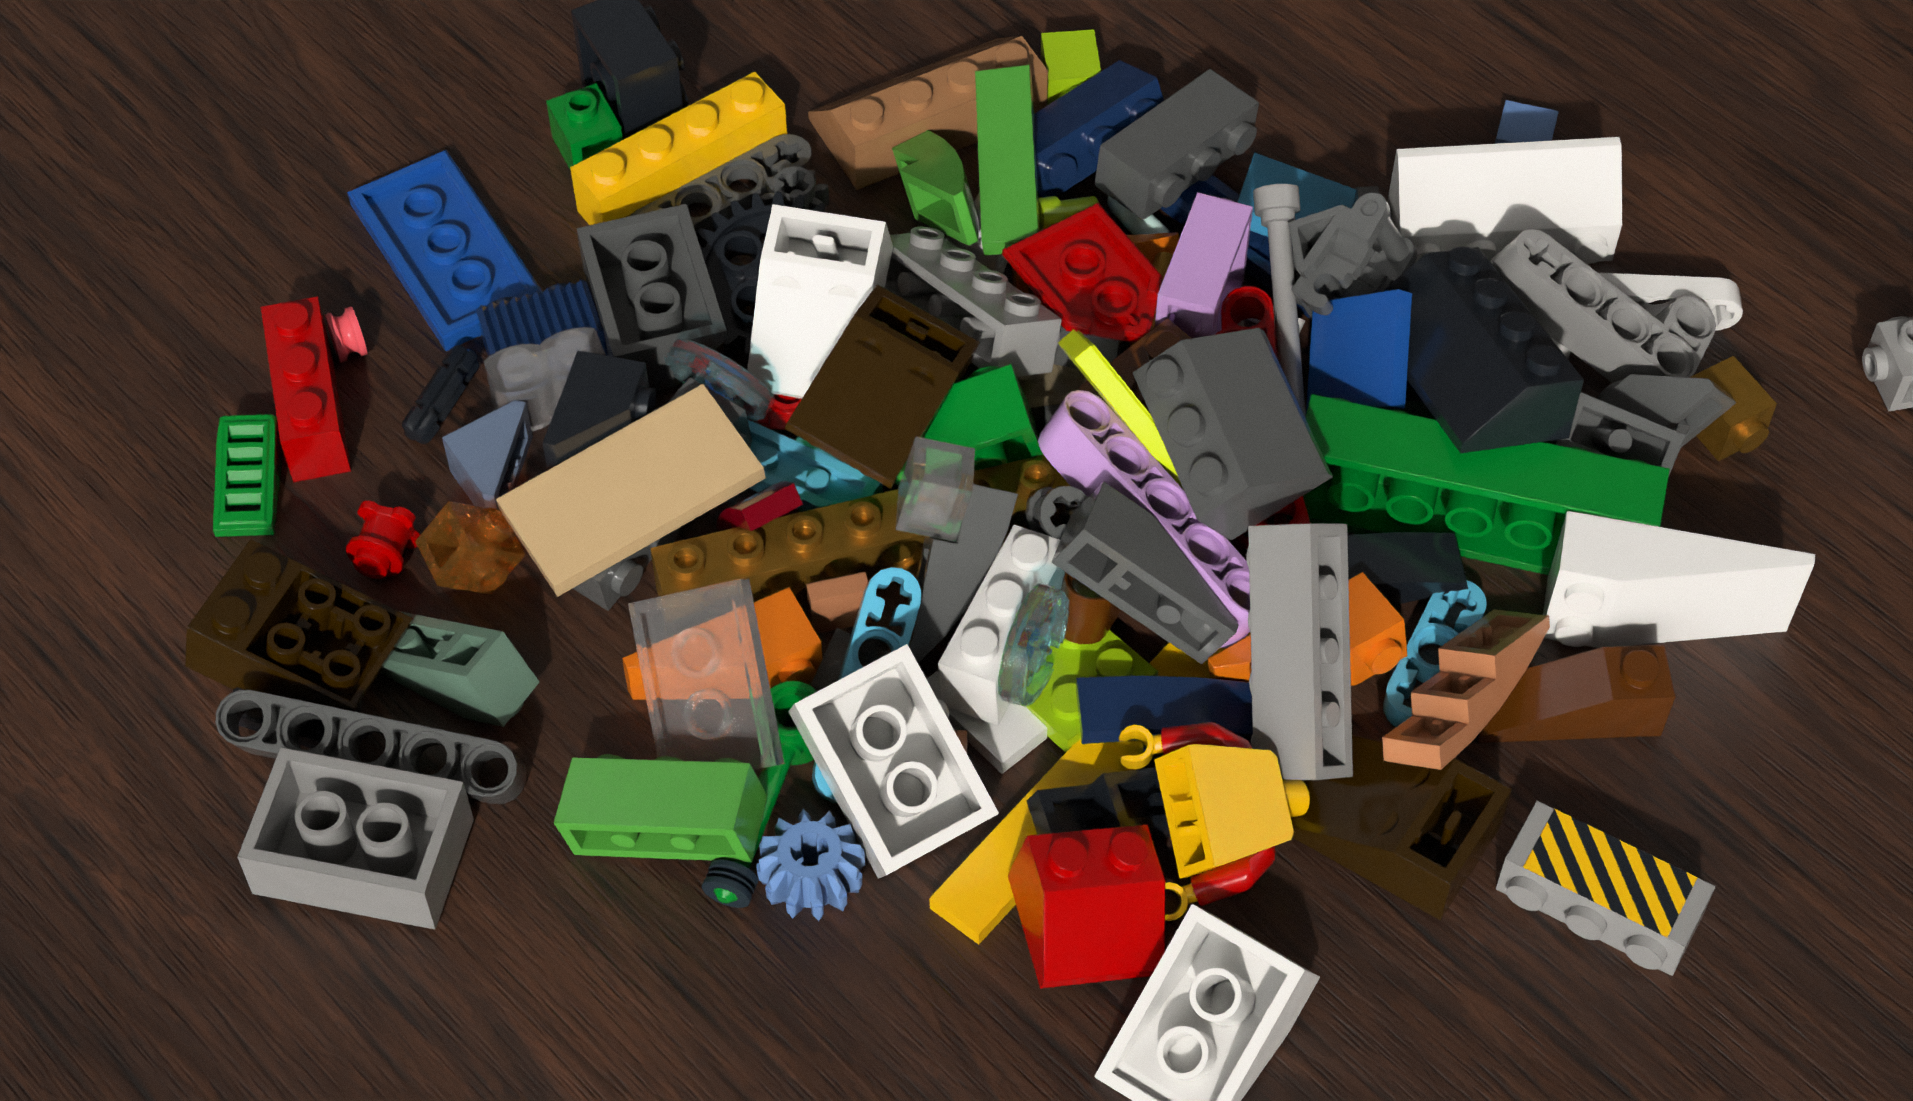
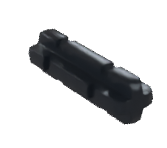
[402,345,479,444]

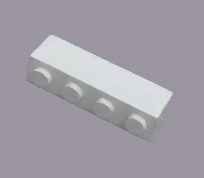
[1387,137,1622,264]

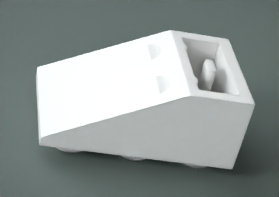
[747,204,893,399]

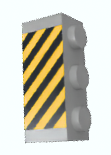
[1496,801,1716,976]

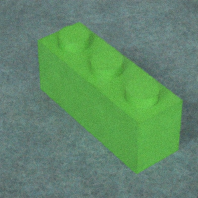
[554,754,768,862]

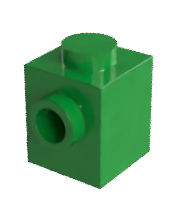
[546,83,623,171]

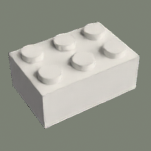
[788,644,999,879]

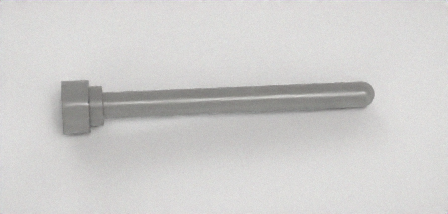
[1253,184,1306,418]

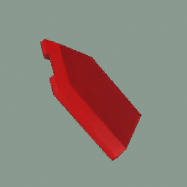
[1002,203,1163,343]

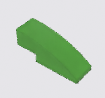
[892,130,980,246]

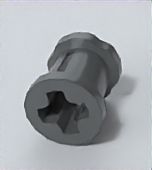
[1024,486,1088,540]

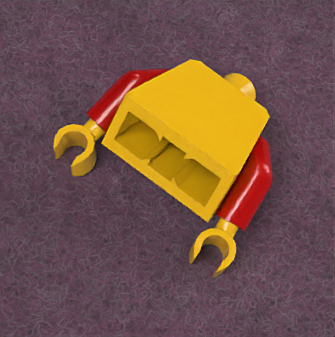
[1119,722,1310,921]

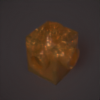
[415,501,526,594]

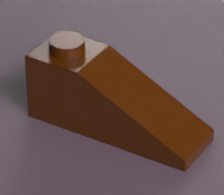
[1477,645,1676,743]

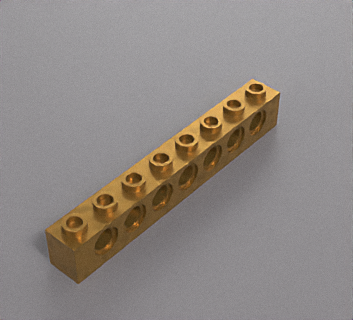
[650,455,1077,636]

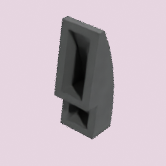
[909,481,1018,662]

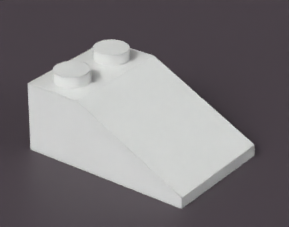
[1094,904,1320,1101]

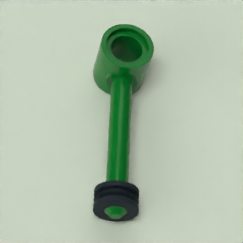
[701,681,817,908]

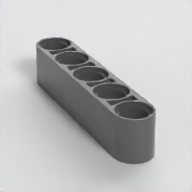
[215,690,526,804]

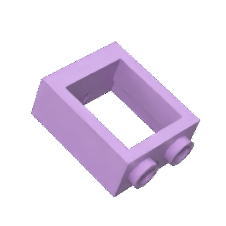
[1155,192,1253,338]

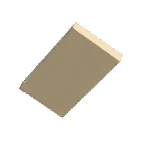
[496,384,766,597]

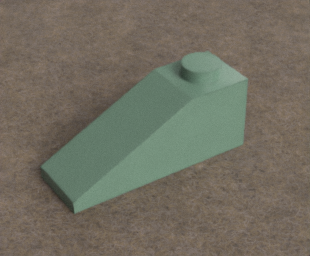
[380,611,539,727]

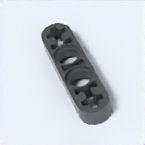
[630,134,812,239]

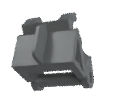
[1288,192,1418,319]

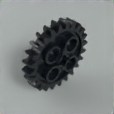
[697,191,826,364]

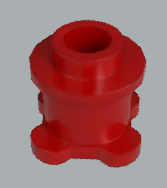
[346,500,421,579]

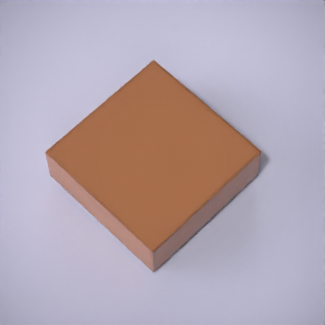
[806,572,872,634]

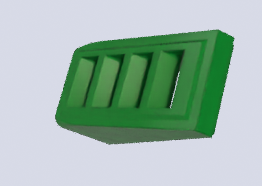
[213,414,283,537]

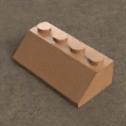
[808,36,1048,190]

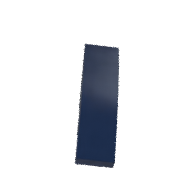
[1076,676,1253,752]

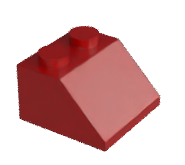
[1008,825,1165,989]

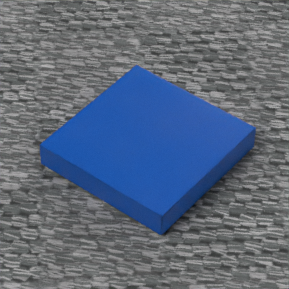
[1306,289,1412,414]

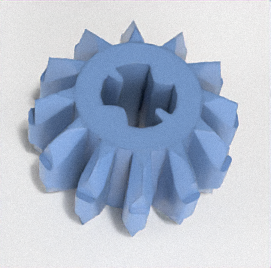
[756,808,865,921]

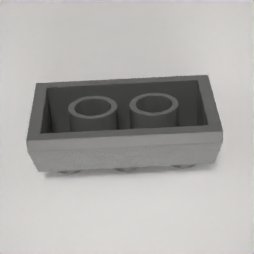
[576,204,728,391]
[1132,328,1333,540]

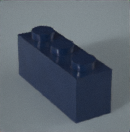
[1034,60,1164,198]

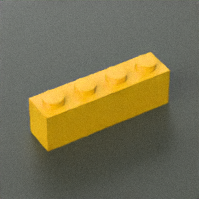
[570,72,787,225]

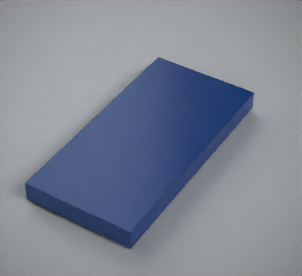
[347,150,543,351]

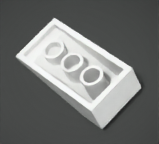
[1543,511,1815,648]

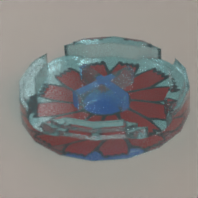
[664,338,775,421]
[998,583,1069,707]

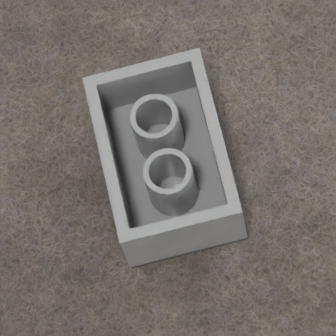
[237,747,474,930]

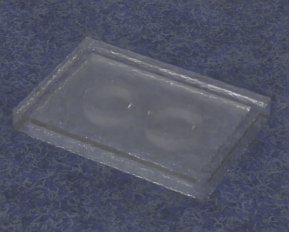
[628,579,785,770]

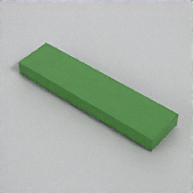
[975,65,1040,256]

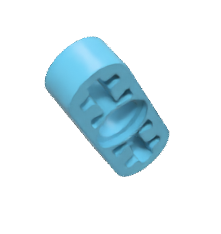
[1383,580,1487,727]

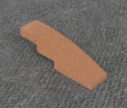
[1382,609,1550,770]

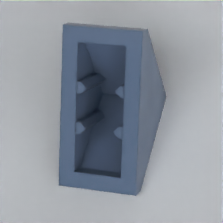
[442,400,533,529]

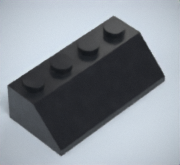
[1382,246,1584,454]

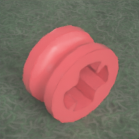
[324,306,368,363]

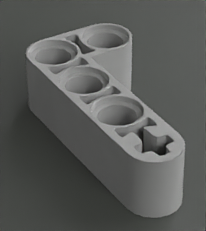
[1490,229,1716,383]

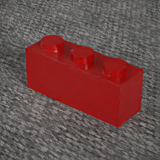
[261,296,351,483]

